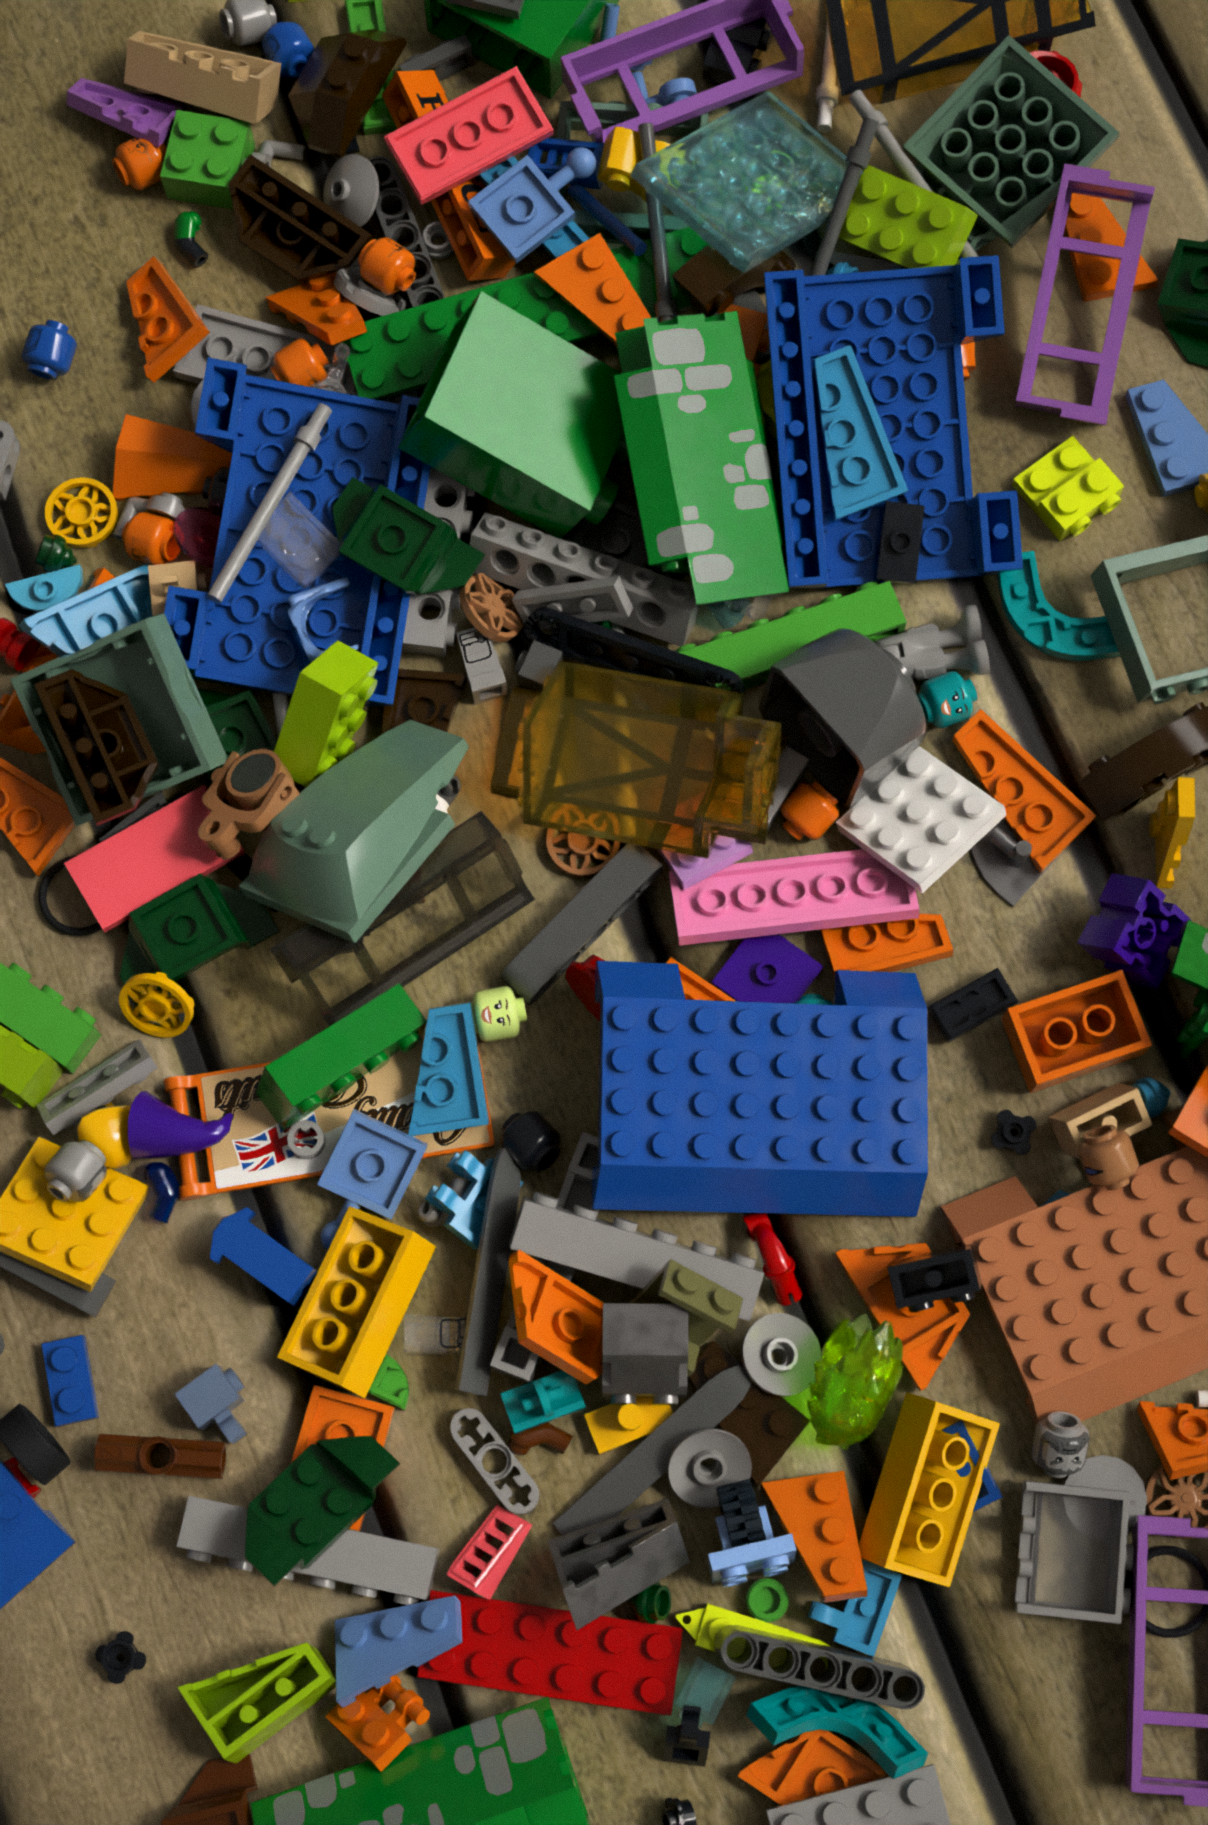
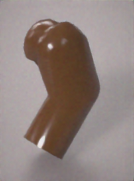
[508,1422,573,1456]

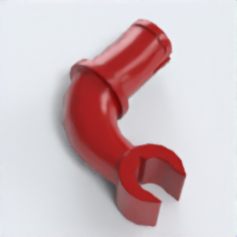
[742,1213,802,1306]

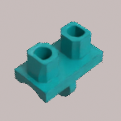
[500,1370,586,1434]

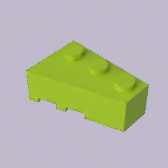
[0,1025,65,1110]
[177,1642,336,1764]

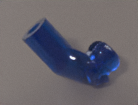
[143,1162,180,1223]

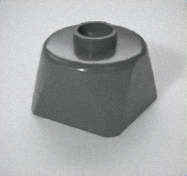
[759,628,926,810]

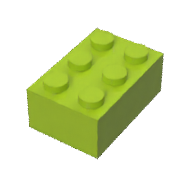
[838,165,978,269]
[274,640,379,787]

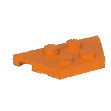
[834,1243,971,1392]
[508,1250,604,1385]
[737,1729,889,1805]

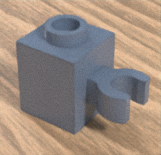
[175,1364,247,1444]

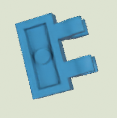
[424,1150,524,1250]
[807,1559,902,1657]

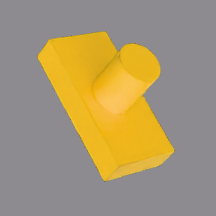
[584,1397,673,1455]

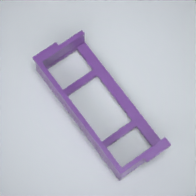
[560,0,804,143]
[1015,163,1155,426]
[1125,1515,1208,1807]

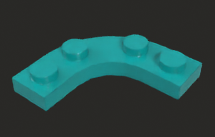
[996,551,1120,661]
[746,1686,929,1779]

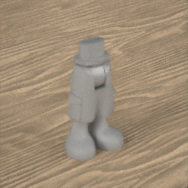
[874,605,990,681]

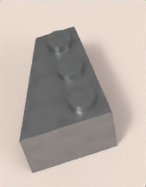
[548,1498,690,1630]

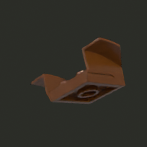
[161,1753,258,1825]

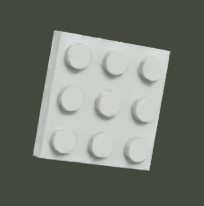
[836,746,1006,893]

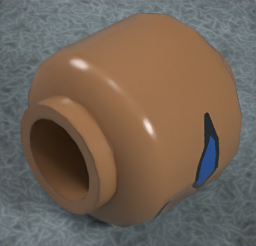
[1078,1125,1139,1190]

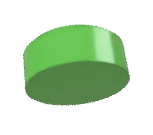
[746,1578,789,1622]

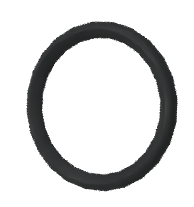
[38,855,102,936]
[1124,1546,1208,1638]

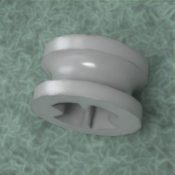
[287,1120,325,1160]

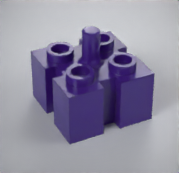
[1077,873,1191,989]

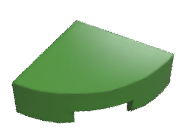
[368,1354,409,1411]

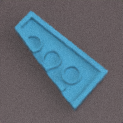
[812,345,908,522]

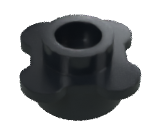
[991,1110,1037,1155]
[95,1631,146,1684]
[661,1797,697,1825]

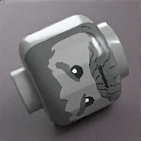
[44,1140,107,1202]
[1031,1411,1090,1478]

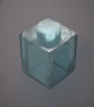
[674,1656,736,1728]

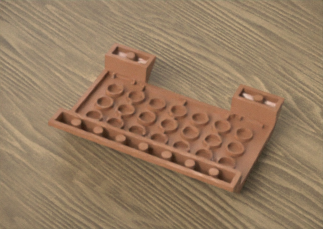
[940,1108,1208,1425]

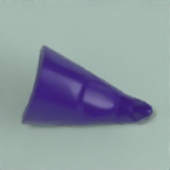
[128,1091,233,1159]

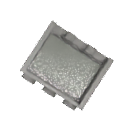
[1014,1480,1137,1624]

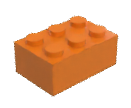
[1001,970,1152,1094]

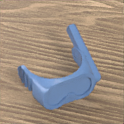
[288,577,360,662]

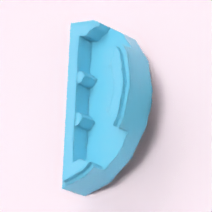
[5,564,83,614]

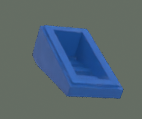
[527,138,604,190]

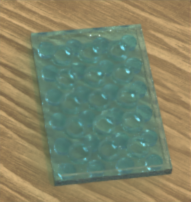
[631,90,863,273]

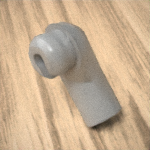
[418,1177,471,1227]

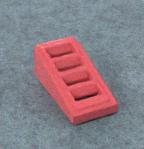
[446,1504,532,1600]

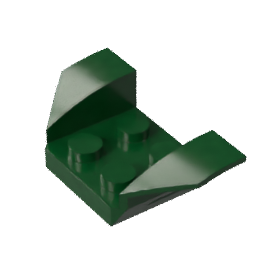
[1157,238,1208,368]
[332,477,485,596]
[197,688,277,832]
[120,874,280,1006]
[245,1436,400,1587]

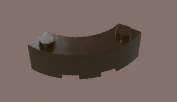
[672,227,796,317]
[1079,702,1208,821]

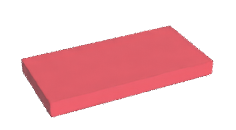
[384,66,554,205]
[64,785,245,933]

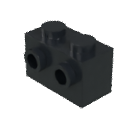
[887,1244,982,1312]

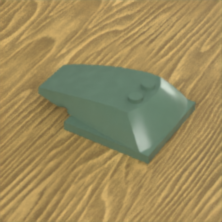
[903,35,1119,260]
[239,720,469,943]

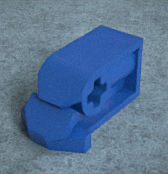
[210,1207,318,1308]

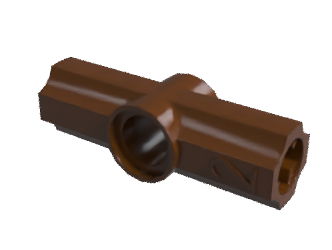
[94,1434,227,1479]

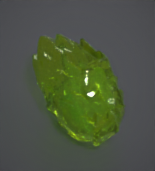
[807,1314,903,1450]

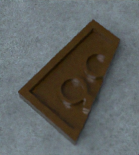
[688,1341,810,1487]

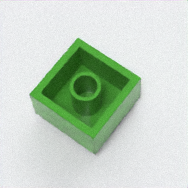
[160,110,255,210]

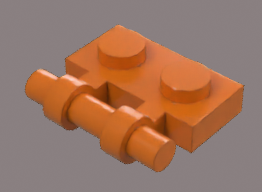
[325,1674,430,1772]

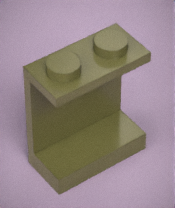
[630,1259,743,1379]

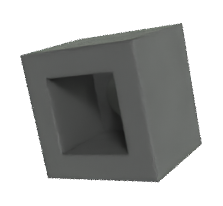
[515,640,563,692]

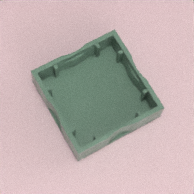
[10,613,228,827]

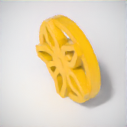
[45,477,118,548]
[119,971,194,1038]

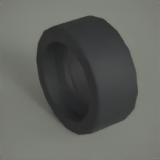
[0,1403,71,1485]

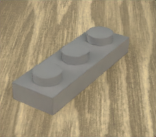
[512,576,633,629]
[36,1039,158,1135]

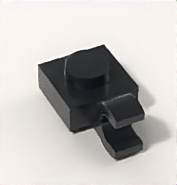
[663,1705,710,1767]

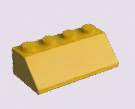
[277,1206,436,1398]
[859,1392,1000,1587]

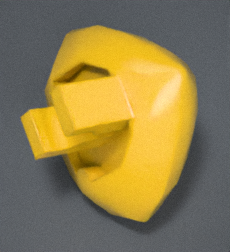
[77,1102,133,1169]

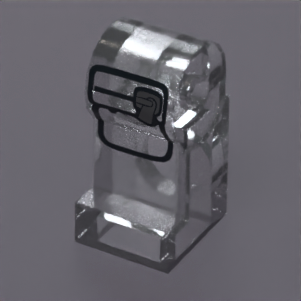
[404,1314,467,1356]

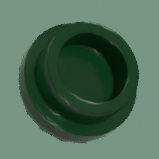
[35,534,77,572]
[626,1581,671,1624]

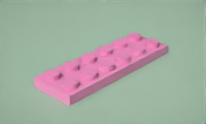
[669,849,919,946]

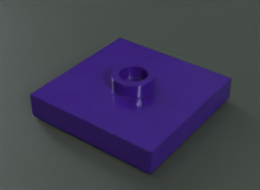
[711,934,824,1003]

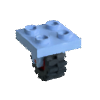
[708,1479,796,1587]

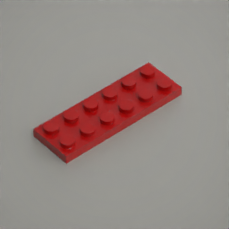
[417,1590,683,1716]

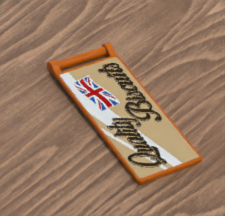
[164,1034,495,1200]

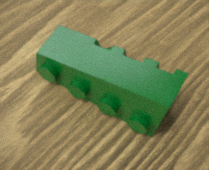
[256,983,427,1132]

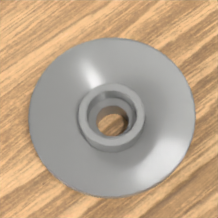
[323,154,379,227]
[741,1313,822,1397]
[668,1429,752,1508]

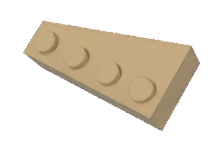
[124,31,281,124]

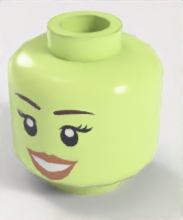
[471,986,527,1042]

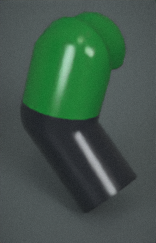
[174,211,209,267]

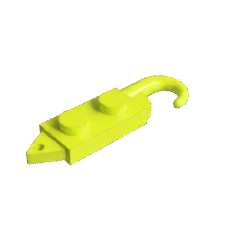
[675,1603,831,1669]

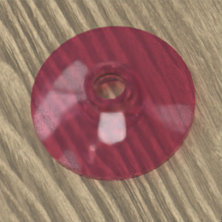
[173,507,221,568]

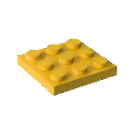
[0,1137,149,1292]

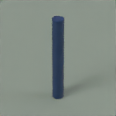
[567,182,647,256]

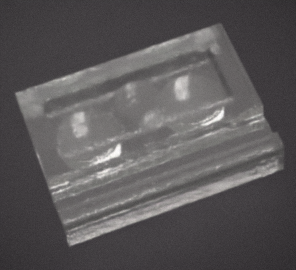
[257,492,341,589]

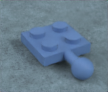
[468,147,596,264]
[317,1109,427,1250]

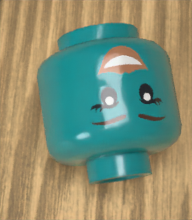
[916,671,978,728]

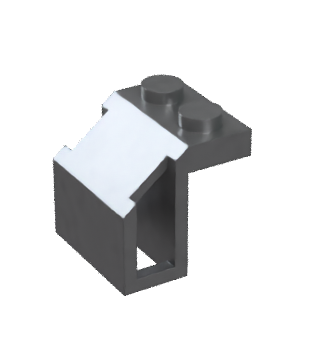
[602,1303,688,1405]

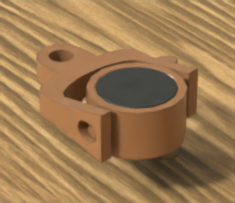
[198,749,300,860]

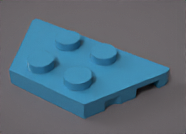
[19,564,152,657]

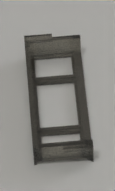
[270,811,535,1026]

